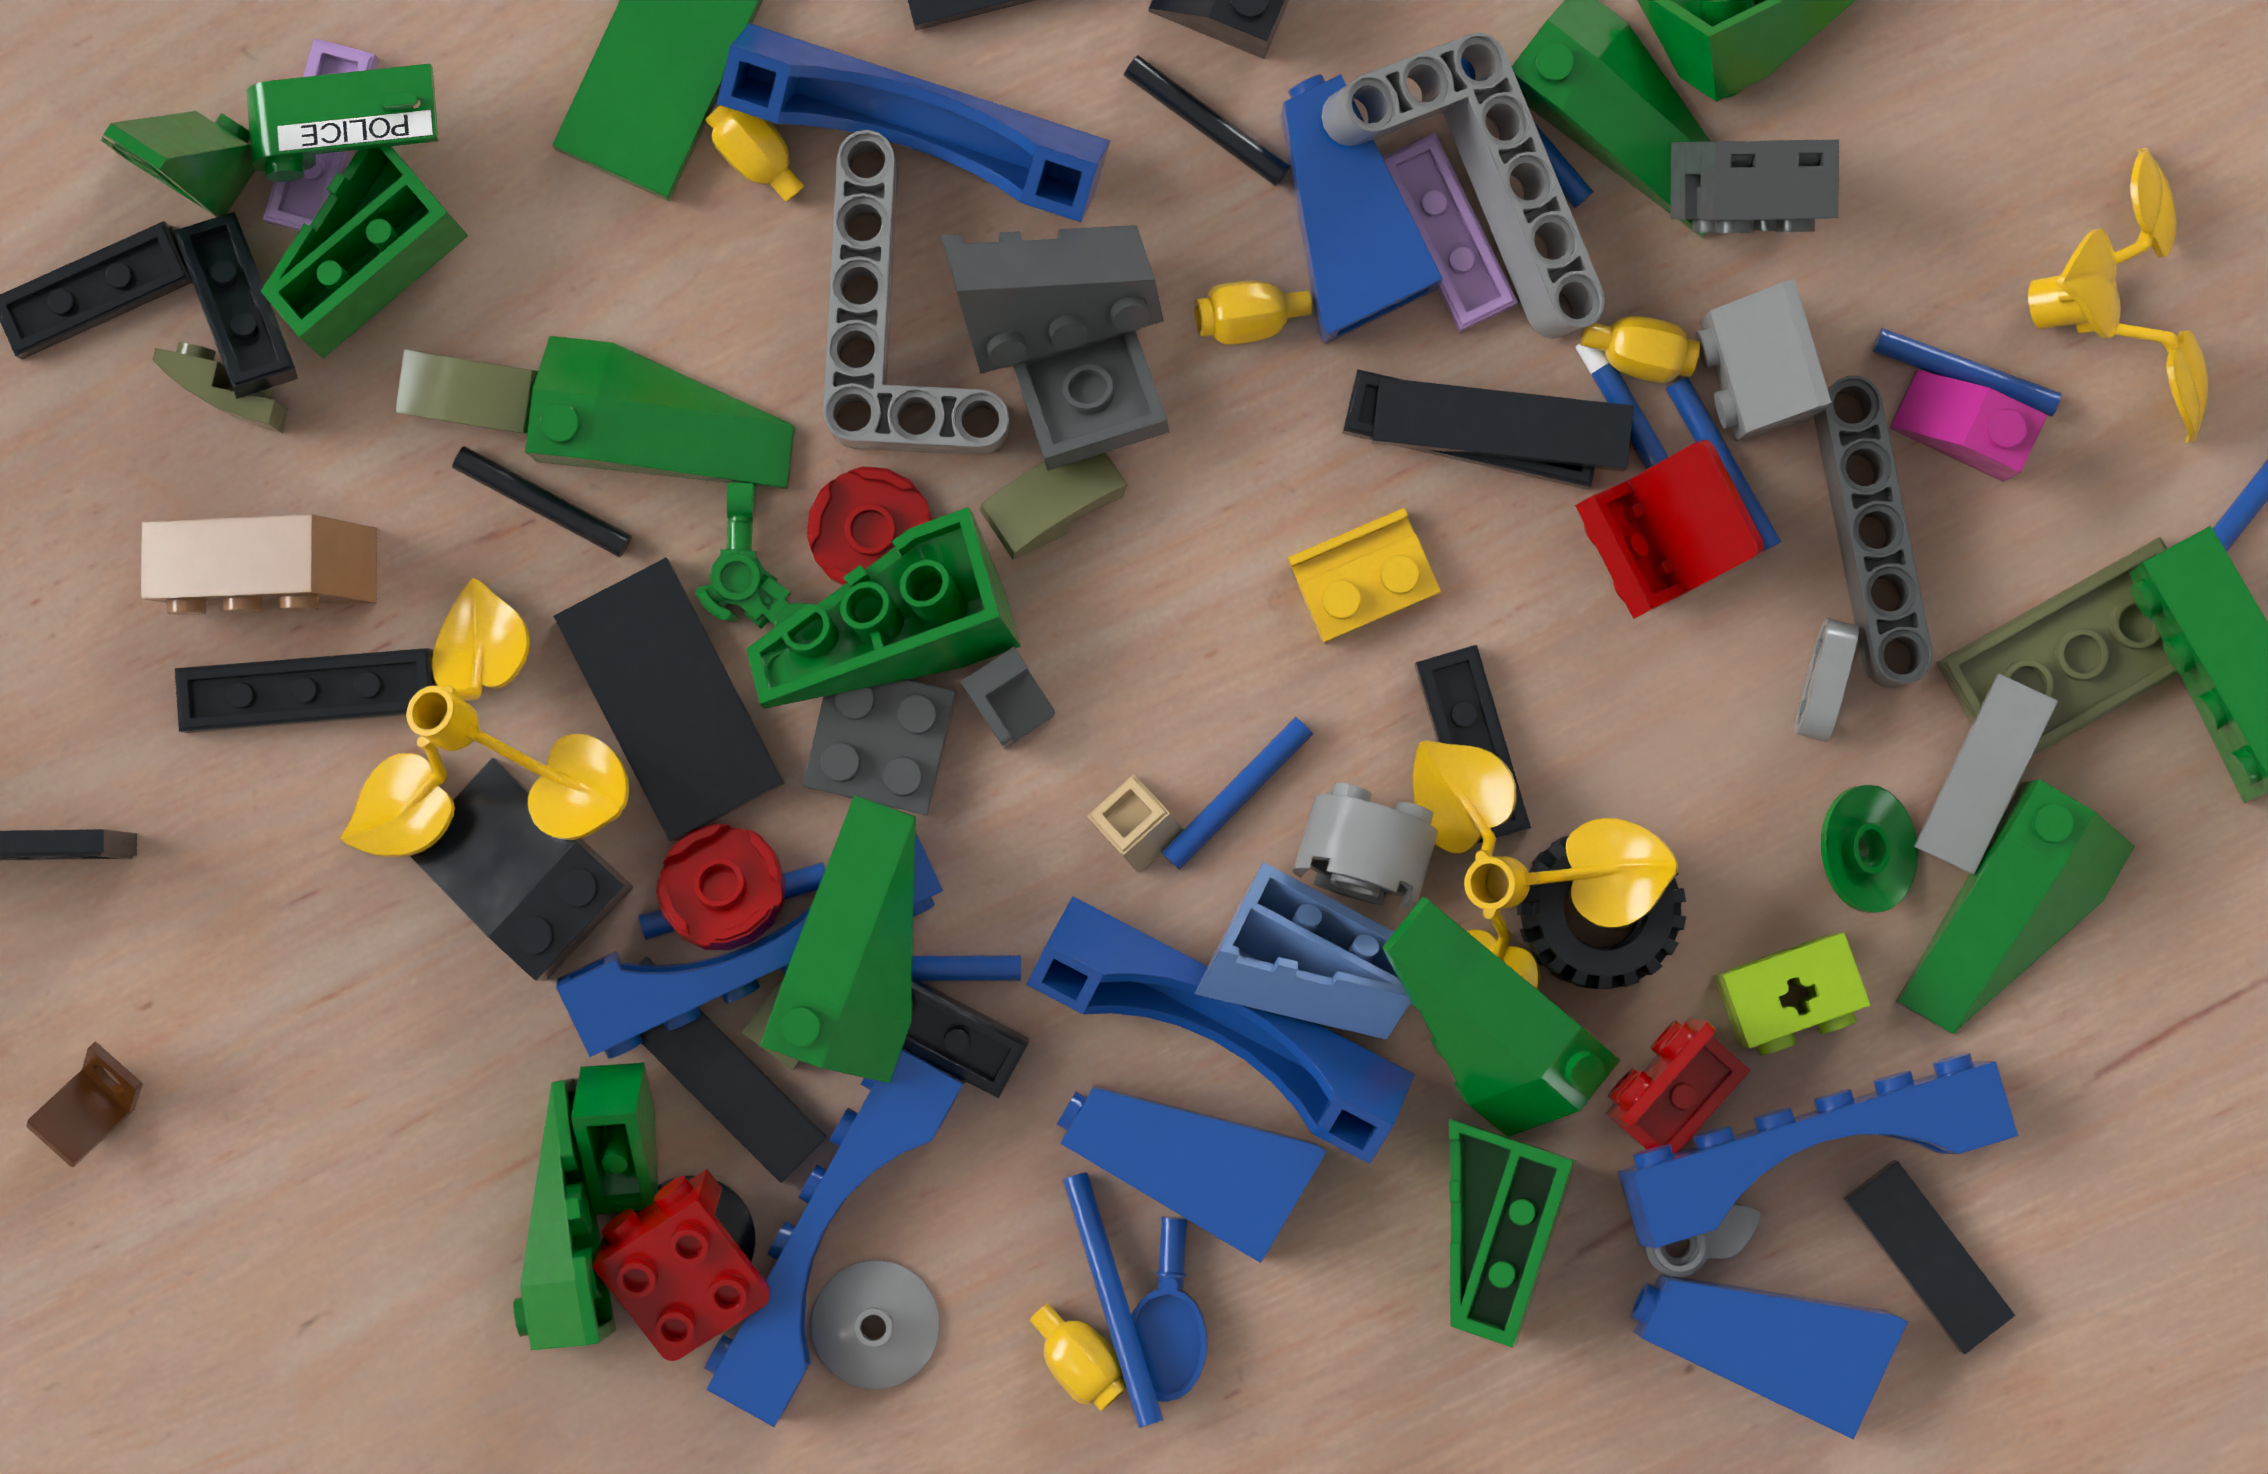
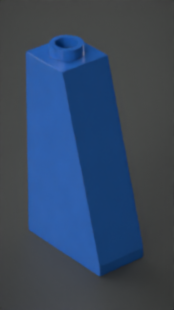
[1281,74,1443,344]
[1057,1086,1327,1263]
[1631,1274,1908,1440]

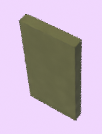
[1936,537,2179,756]

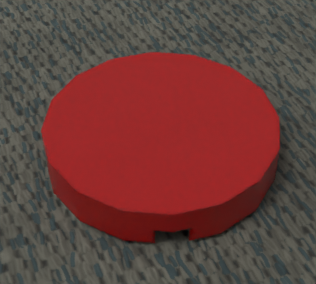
[807,466,933,586]
[656,824,786,951]

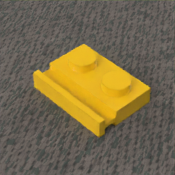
[1287,507,1441,643]

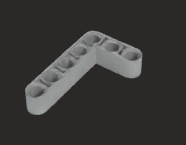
[1321,32,1605,339]
[823,130,1011,455]

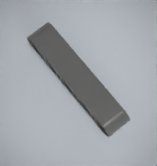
[1814,376,1932,688]

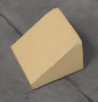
[1087,774,1184,873]

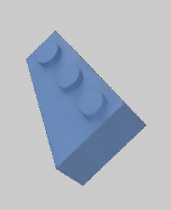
[1194,862,1411,1040]

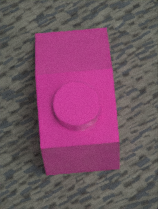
[1889,370,2047,482]

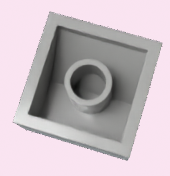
[1696,279,1832,441]

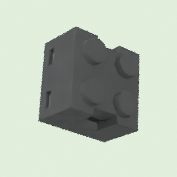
[1671,139,1839,233]

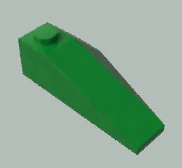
[1511,0,1710,237]
[525,336,795,489]
[746,507,1021,709]
[1896,779,2135,1034]
[1382,896,1621,1137]

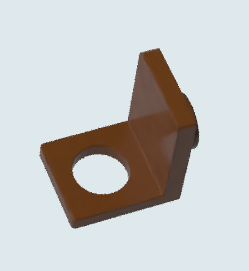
[26,1041,143,1167]

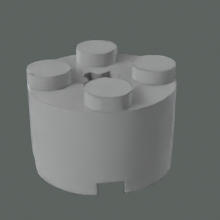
[1293,783,1438,909]

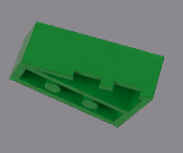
[261,146,468,358]
[1449,1119,1577,1348]

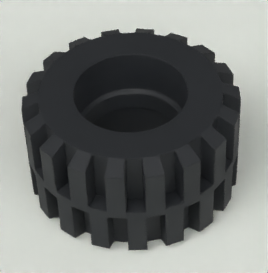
[1517,835,1686,989]

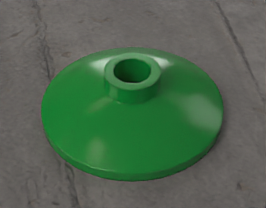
[1821,785,1918,913]

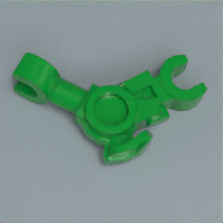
[696,482,806,629]

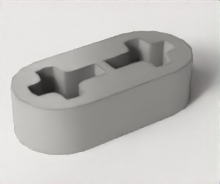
[1794,617,1859,742]

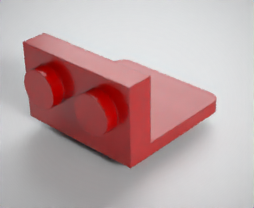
[1575,440,1764,619]
[1605,1018,1751,1154]
[592,1169,771,1361]

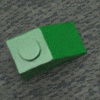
[571,1062,658,1214]

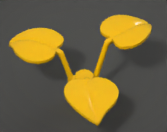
[2028,147,2208,443]
[340,578,629,857]
[1413,740,1678,991]

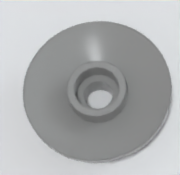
[811,1260,940,1389]

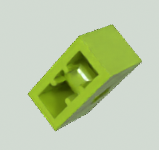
[1713,932,1871,1056]

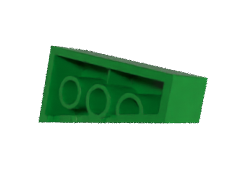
[2129,525,2268,803]

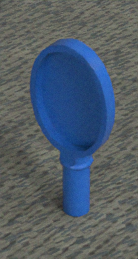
[1131,1217,1208,1402]

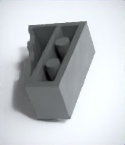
[941,225,1164,374]

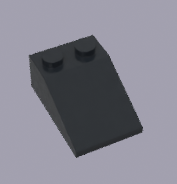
[409,758,633,981]

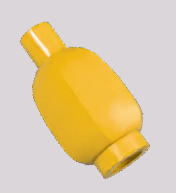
[705,105,805,202]
[1194,280,1312,345]
[1580,316,1700,383]
[1029,1303,1127,1412]

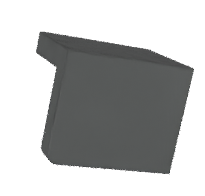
[960,647,1055,749]

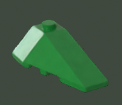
[1637,0,1856,102]
[101,111,256,217]
[760,795,916,1083]
[513,1078,616,1351]

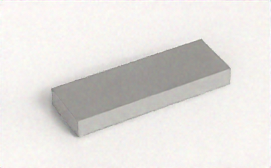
[1914,673,2058,874]

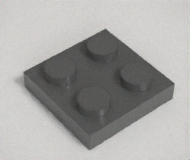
[1013,331,1169,471]
[802,679,957,816]

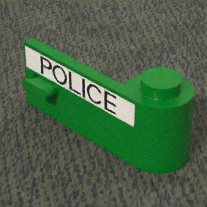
[246,64,439,182]

